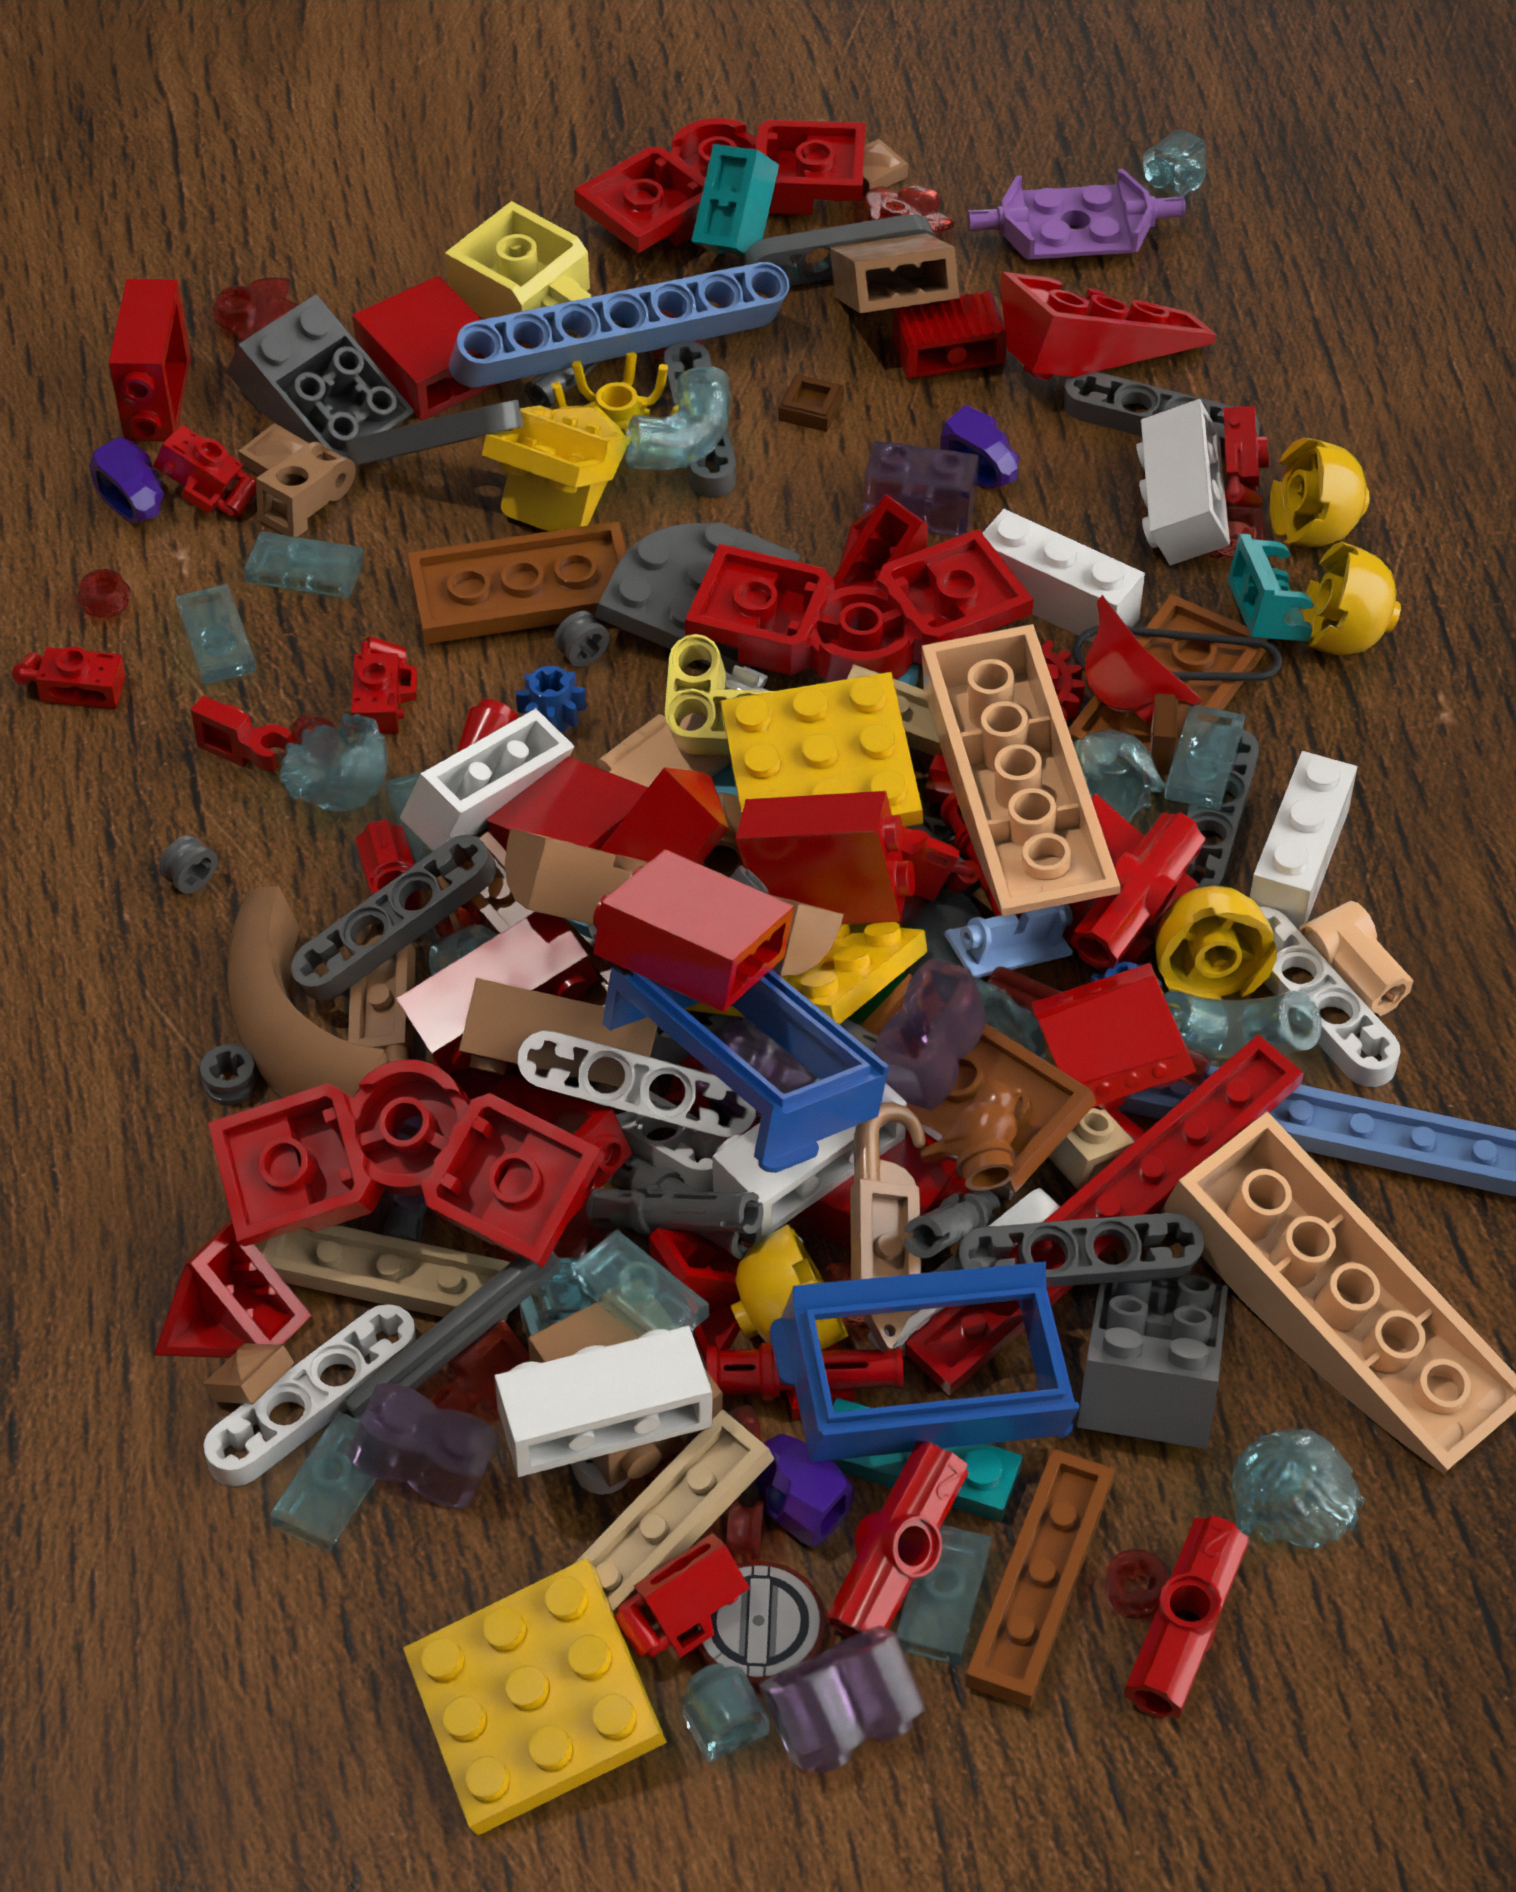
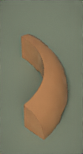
[505,828,844,976]
[227,886,390,1098]

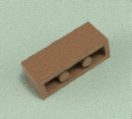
[459,977,657,1093]

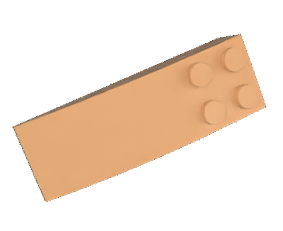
[922,624,1120,917]
[1160,1111,1516,1474]

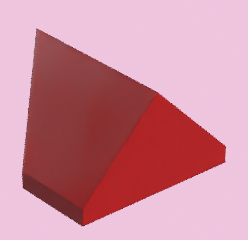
[833,494,928,590]
[600,767,729,865]
[153,1221,312,1358]
[649,1228,742,1371]

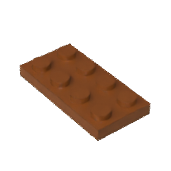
[407,521,627,644]
[1068,594,1268,792]
[861,974,1096,1193]

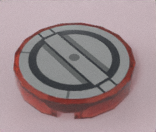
[691,1560,826,1694]

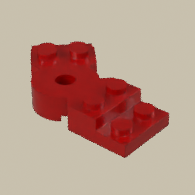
[574,118,866,253]
[685,529,1034,682]
[208,1059,605,1268]

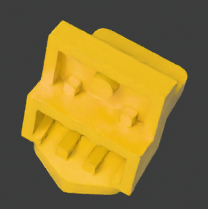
[481,405,631,531]

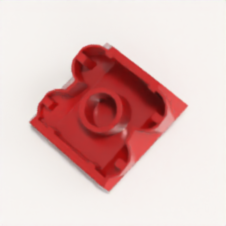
[1032,963,1197,1112]

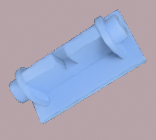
[944,904,1073,979]

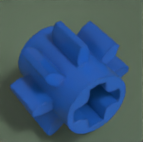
[515,666,586,733]

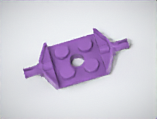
[967,169,1185,259]

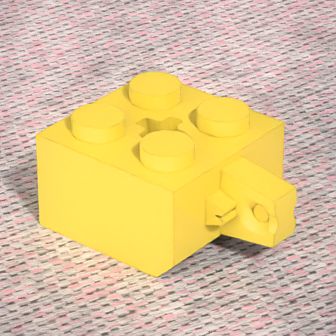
[445,201,591,319]

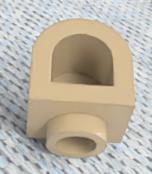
[1049,1108,1134,1191]

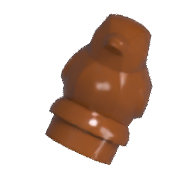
[920,1080,1022,1191]

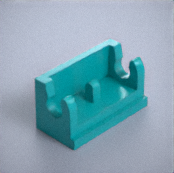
[692,144,779,259]
[1227,534,1314,641]

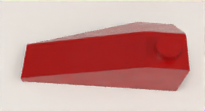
[999,272,1217,380]

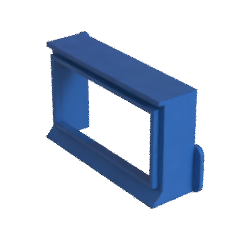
[602,967,889,1173]
[769,1261,1079,1463]

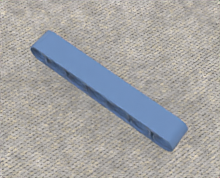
[449,262,790,387]

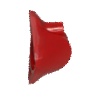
[1085,595,1204,725]

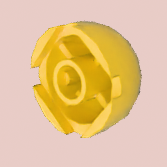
[1269,437,1370,547]
[1301,542,1401,656]
[1155,885,1277,1006]
[731,1224,849,1350]

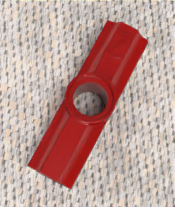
[1070,812,1206,969]
[826,1441,969,1649]
[1124,1515,1249,1719]

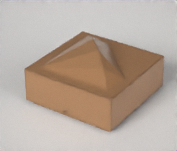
[863,139,908,195]
[238,423,309,476]
[203,1343,294,1404]

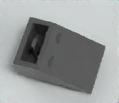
[226,294,415,458]
[1077,1275,1228,1449]

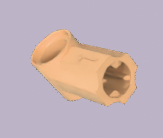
[1298,901,1413,1016]

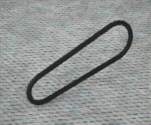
[1073,625,1282,681]

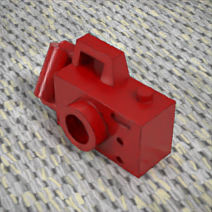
[1223,405,1269,512]
[153,425,257,518]
[351,635,418,735]
[12,646,126,709]
[901,826,980,902]
[614,1533,750,1658]

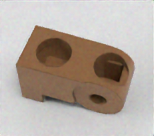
[256,442,356,540]

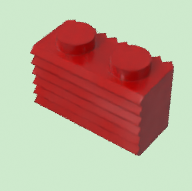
[892,290,1007,379]

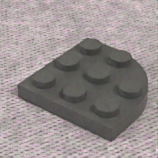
[594,522,801,674]

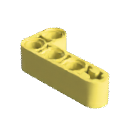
[665,634,774,756]

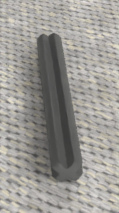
[346,1251,562,1427]

